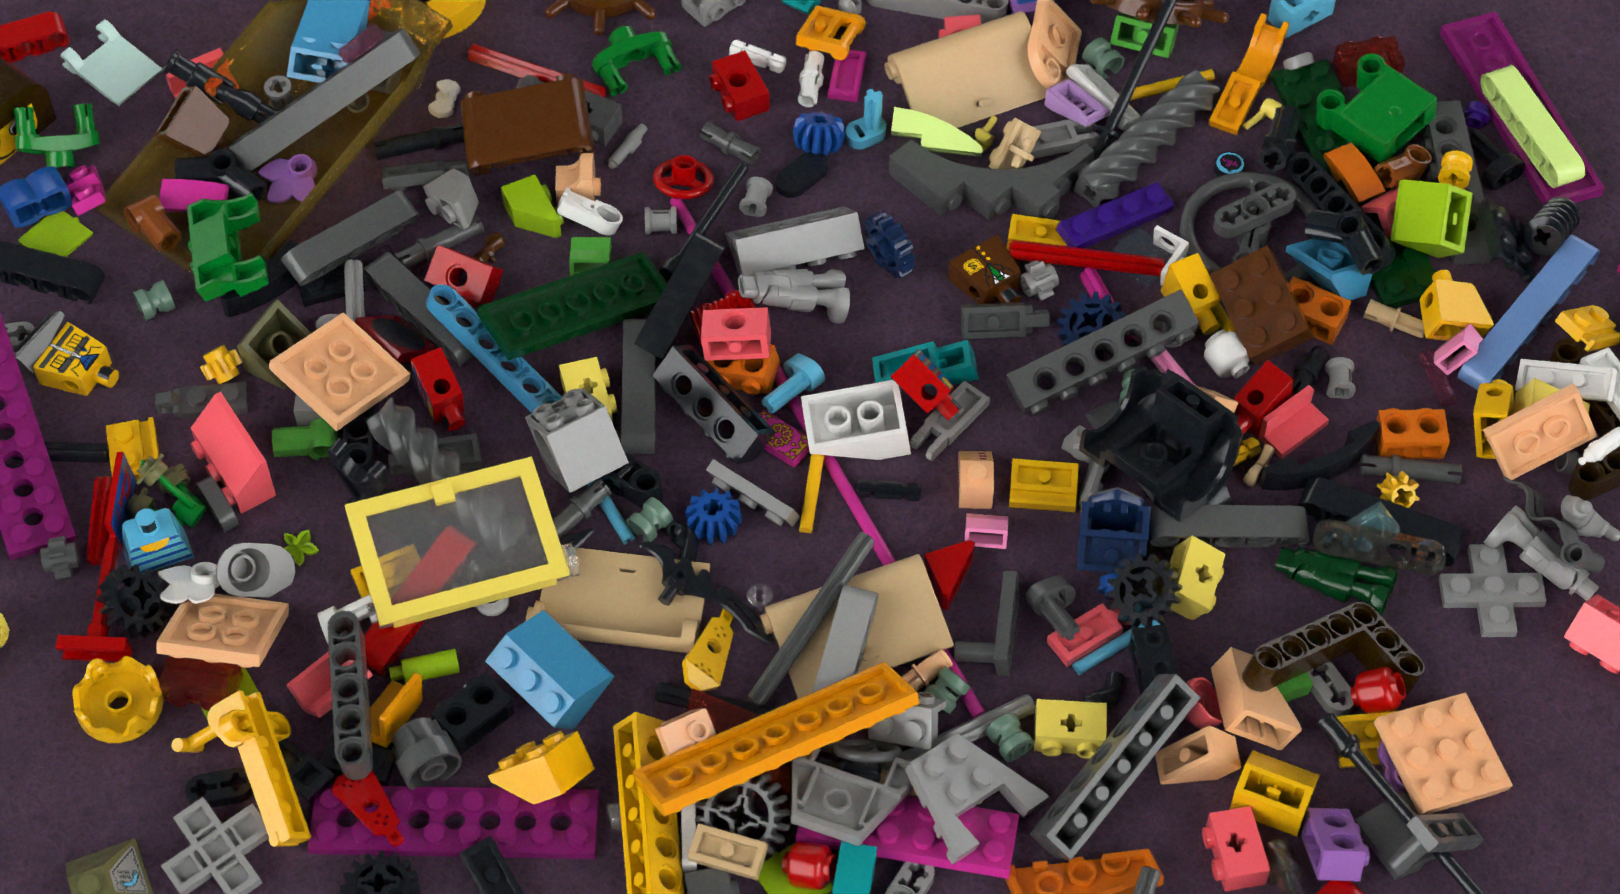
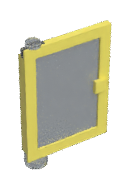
[345,456,580,629]

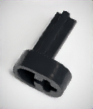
[1469,130,1525,190]

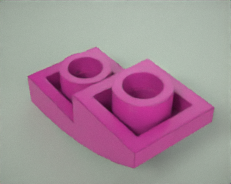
[66,165,106,216]
[159,179,229,212]

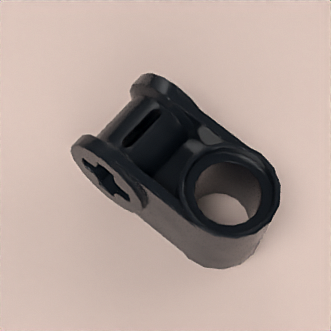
[599,452,663,508]

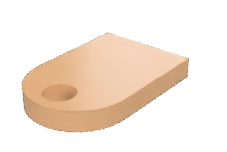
[1028,0,1082,89]

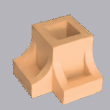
[556,153,601,206]
[655,708,717,756]

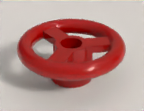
[653,155,714,199]

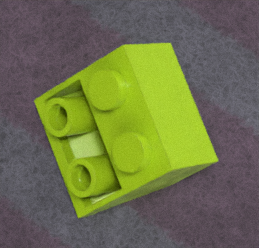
[1390,179,1473,258]

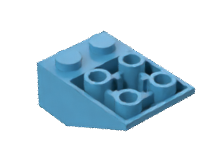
[286,0,371,83]

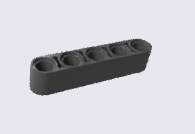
[281,190,420,286]
[363,252,484,368]
[621,319,656,455]
[1149,505,1310,548]
[328,611,373,780]

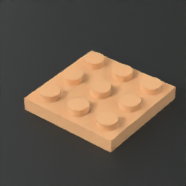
[269,312,410,431]
[157,594,289,668]
[1373,692,1513,815]

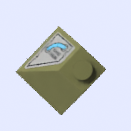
[65,838,153,894]

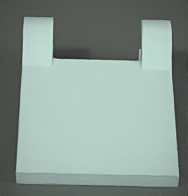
[60,20,163,106]

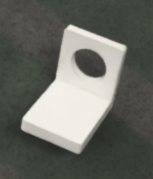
[1153,225,1189,286]

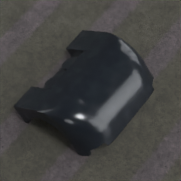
[1079,366,1243,523]

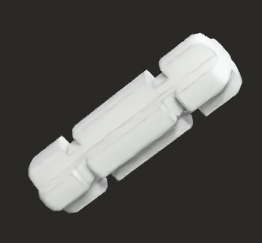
[729,40,786,73]

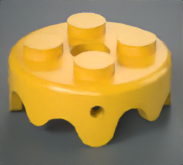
[72,656,163,743]

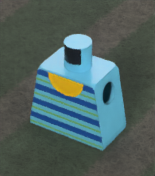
[122,508,194,573]

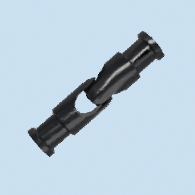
[162,48,279,124]

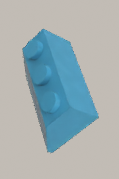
[485,610,615,730]

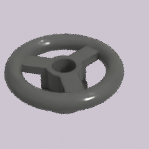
[832,739,902,772]

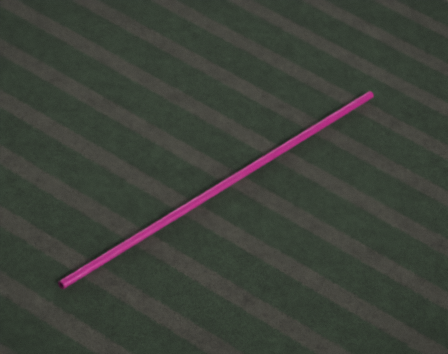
[669,198,986,719]

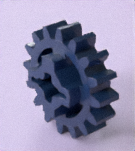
[864,211,916,278]
[1057,291,1126,360]

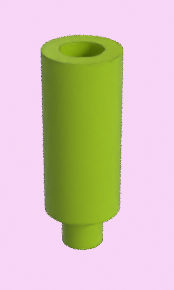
[389,649,460,684]

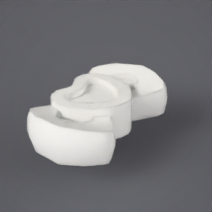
[428,79,461,118]

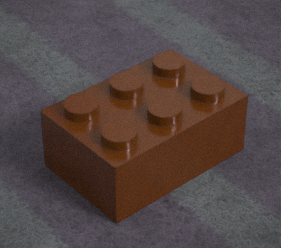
[1210,245,1315,366]

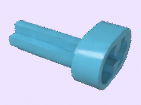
[845,89,886,149]
[761,353,825,414]

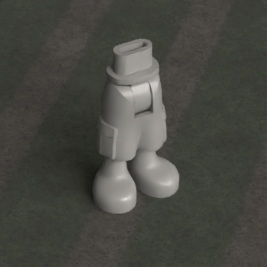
[738,269,850,324]
[1484,505,1599,601]

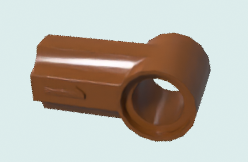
[1374,144,1432,189]
[124,194,182,253]

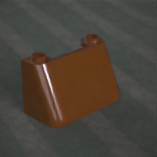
[460,73,596,176]

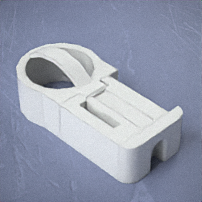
[557,187,623,236]

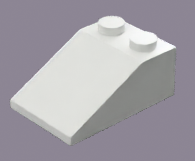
[801,380,911,460]

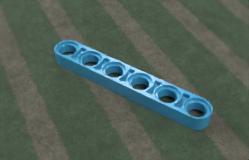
[426,284,562,413]

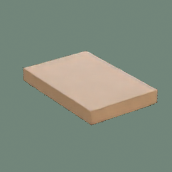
[1483,383,1598,480]

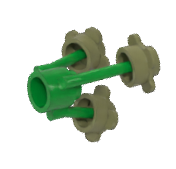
[127,453,208,528]

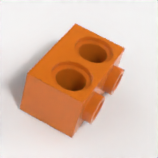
[1289,276,1352,345]
[707,344,780,395]
[1376,408,1450,459]

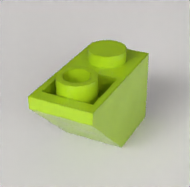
[501,174,564,238]

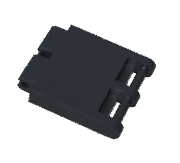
[1479,198,1534,282]

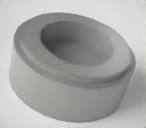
[1283,52,1315,70]

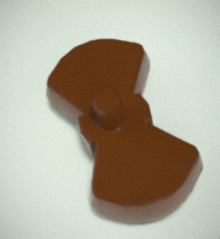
[471,232,506,263]

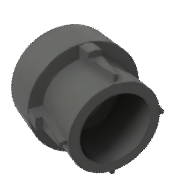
[392,717,462,790]

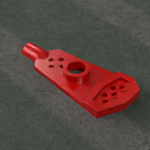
[331,770,404,847]

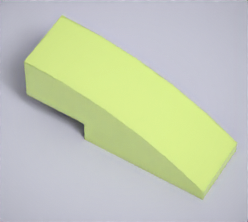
[891,107,983,157]

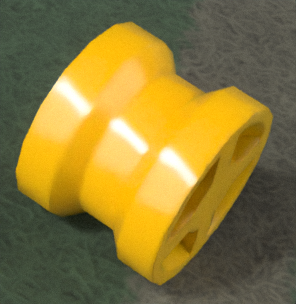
[1438,151,1473,189]

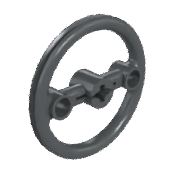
[1180,172,1320,283]

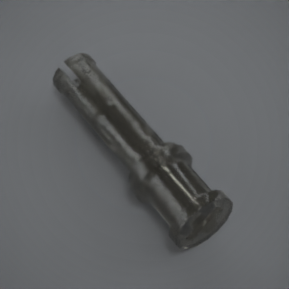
[1264,839,1305,894]

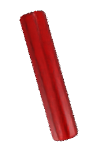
[86,476,112,566]

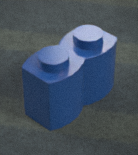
[0,166,72,228]

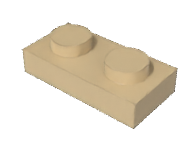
[687,823,768,880]

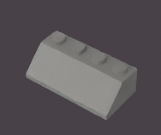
[725,206,865,276]

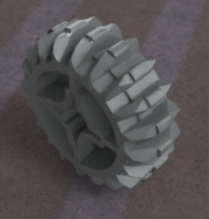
[694,773,791,855]

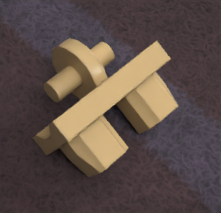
[989,117,1042,170]

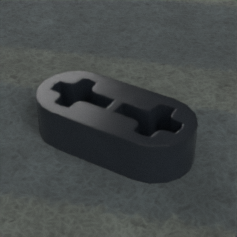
[185,768,253,808]

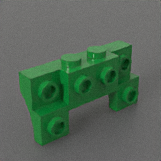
[187,193,269,302]

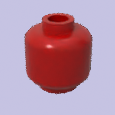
[1350,666,1406,714]
[782,841,838,890]

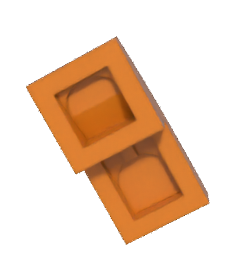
[1323,143,1386,205]

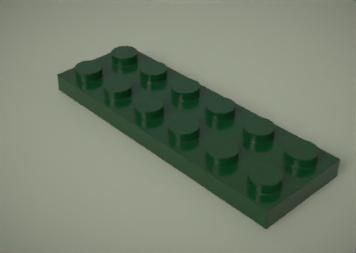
[477,252,667,360]

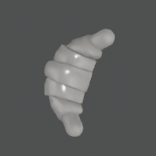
[1561,495,1620,542]

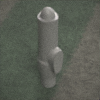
[608,124,647,169]

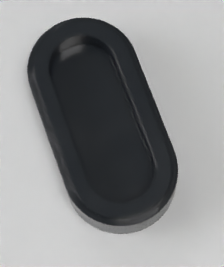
[776,152,828,198]

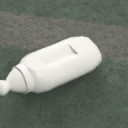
[1578,426,1620,465]

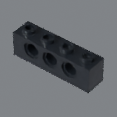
[652,344,776,464]

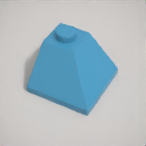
[1285,239,1372,301]

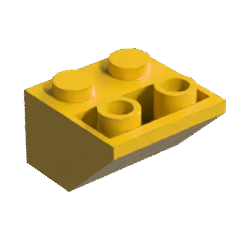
[488,731,595,805]
[1229,750,1320,837]

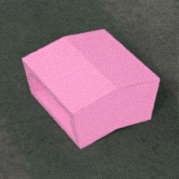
[1434,324,1483,376]
[965,513,1008,549]

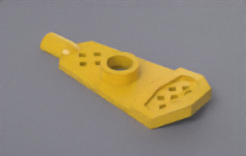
[682,608,734,693]

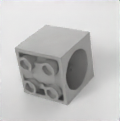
[525,388,629,493]

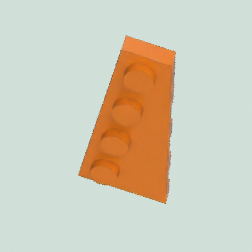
[1005,849,1164,894]

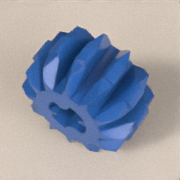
[793,111,845,155]
[685,487,742,546]

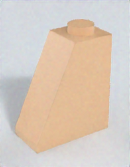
[1211,647,1302,750]

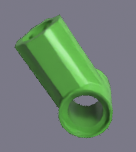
[272,418,339,460]

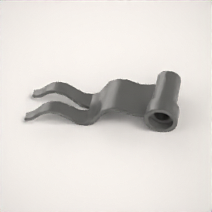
[1503,477,1605,573]

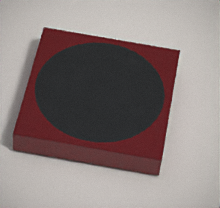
[355,315,438,363]

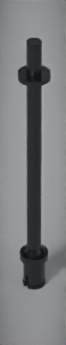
[1093,0,1177,161]
[1316,713,1486,894]

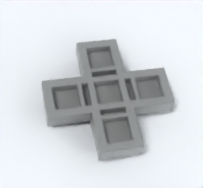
[1439,544,1547,637]
[161,797,269,894]

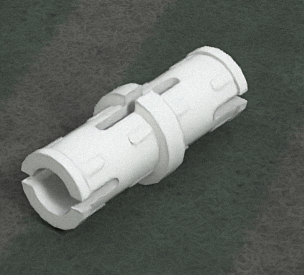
[798,51,824,107]

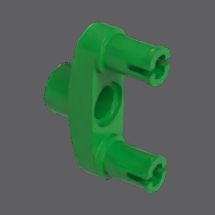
[592,26,682,96]
[13,104,100,169]

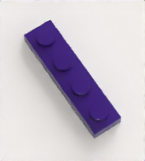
[1056,182,1175,248]

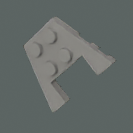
[905,733,1049,865]
[790,747,914,846]

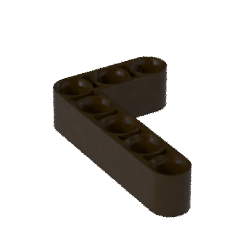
[1549,338,1620,500]
[1242,602,1425,696]

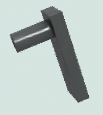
[954,571,1020,677]
[1387,813,1484,875]

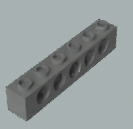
[1418,100,1492,265]
[1006,289,1199,415]
[1029,674,1201,860]

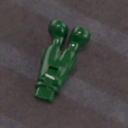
[1275,547,1399,617]

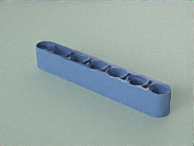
[1457,234,1600,390]

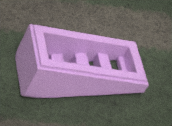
[1044,78,1110,127]

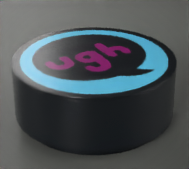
[1214,151,1246,177]

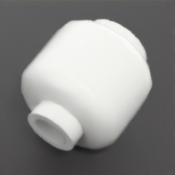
[1204,330,1250,378]

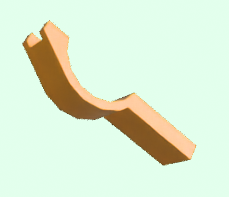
[1208,13,1289,135]

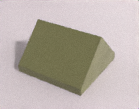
[237,299,311,390]

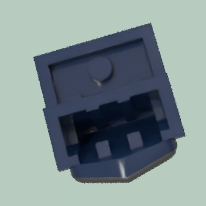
[1076,487,1150,574]

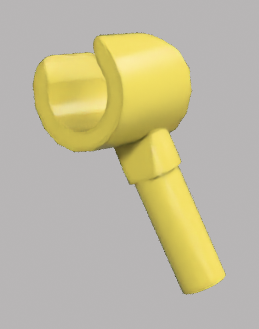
[1242,98,1282,130]
[975,116,997,152]

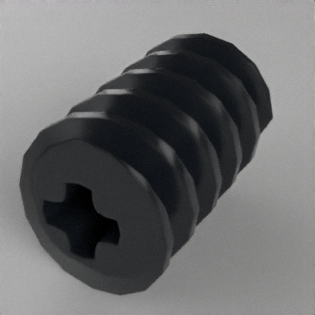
[1524,197,1581,256]

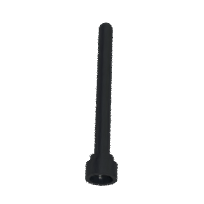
[659,161,749,280]

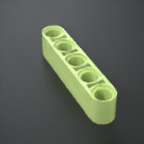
[1480,65,1585,188]

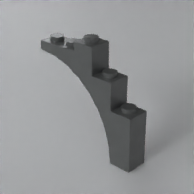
[889,140,1094,220]

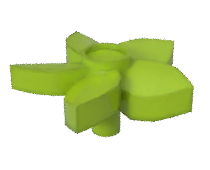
[284,530,319,567]

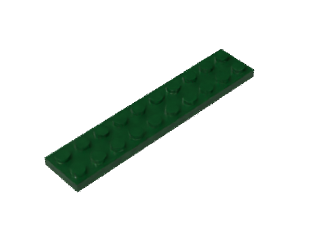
[1270,59,1435,308]

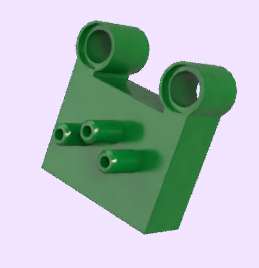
[1316,53,1437,163]

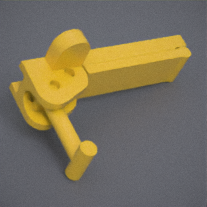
[172,691,311,846]

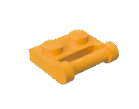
[796,5,866,60]

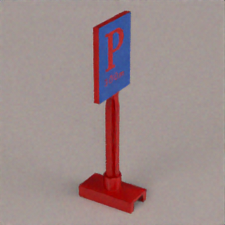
[56,452,136,662]

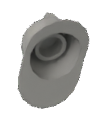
[216,543,295,598]

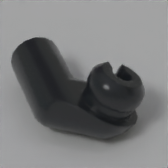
[667,521,699,562]
[1083,671,1124,710]

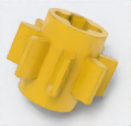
[200,345,243,384]
[1377,471,1420,508]

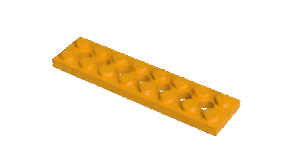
[633,662,920,816]

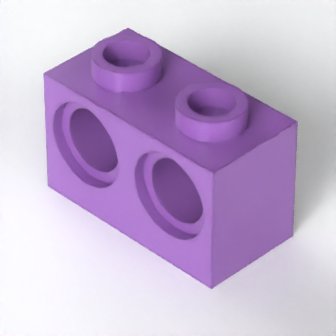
[1301,808,1369,881]

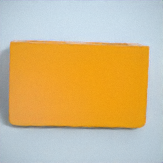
[356,673,423,748]

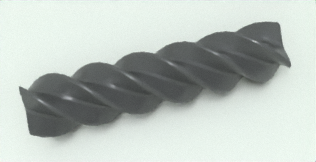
[1074,70,1220,208]
[367,397,533,562]

